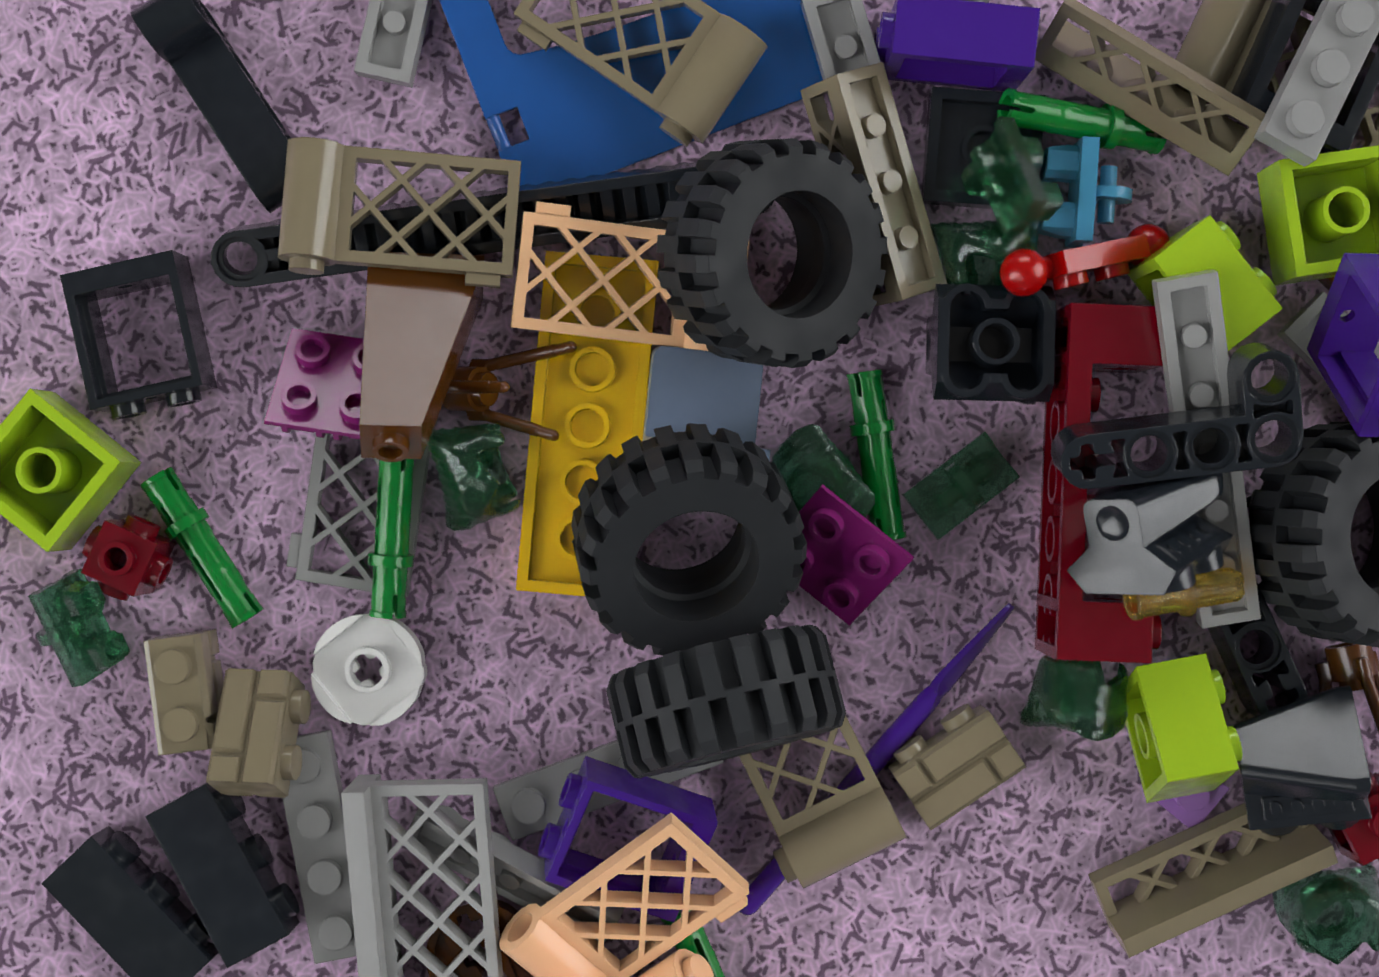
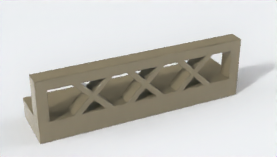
[1035,0,1266,176]
[800,62,947,306]
[1088,803,1338,958]

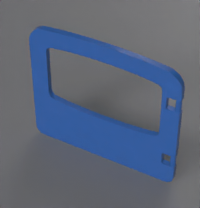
[439,0,823,186]

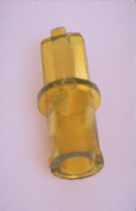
[1123,567,1245,621]

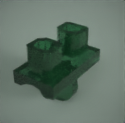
[961,116,1064,237]
[901,432,1020,540]
[28,569,130,687]

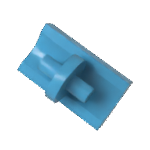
[1036,136,1133,248]

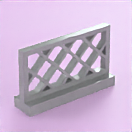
[341,774,503,977]

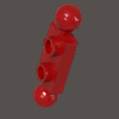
[1000,224,1170,296]

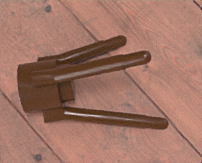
[443,341,577,441]
[1315,642,1379,733]

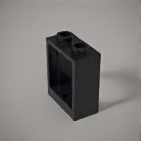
[1225,0,1379,154]
[60,250,217,420]

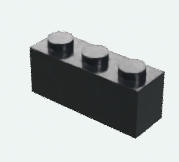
[145,782,300,968]
[41,826,219,977]

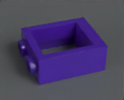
[874,0,1041,92]
[1306,253,1379,437]
[538,756,718,923]

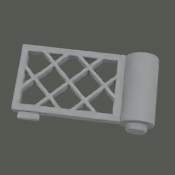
[286,420,437,598]

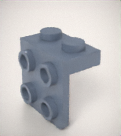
[642,346,771,461]

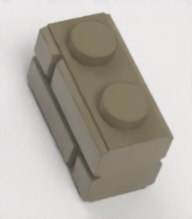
[143,629,223,755]
[206,668,311,798]
[888,704,1026,831]

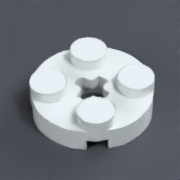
[311,613,428,726]

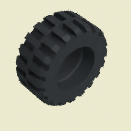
[656,138,888,368]
[1249,422,1379,647]
[571,423,807,656]
[606,625,846,778]

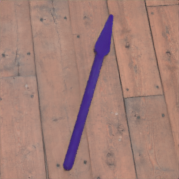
[740,603,1014,916]

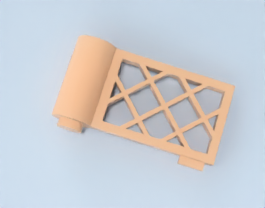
[510,201,750,351]
[499,812,749,977]

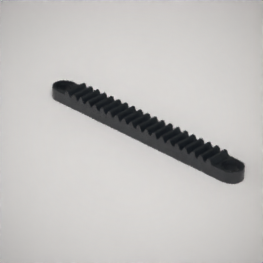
[211,162,774,287]

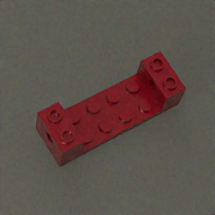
[1035,303,1163,664]

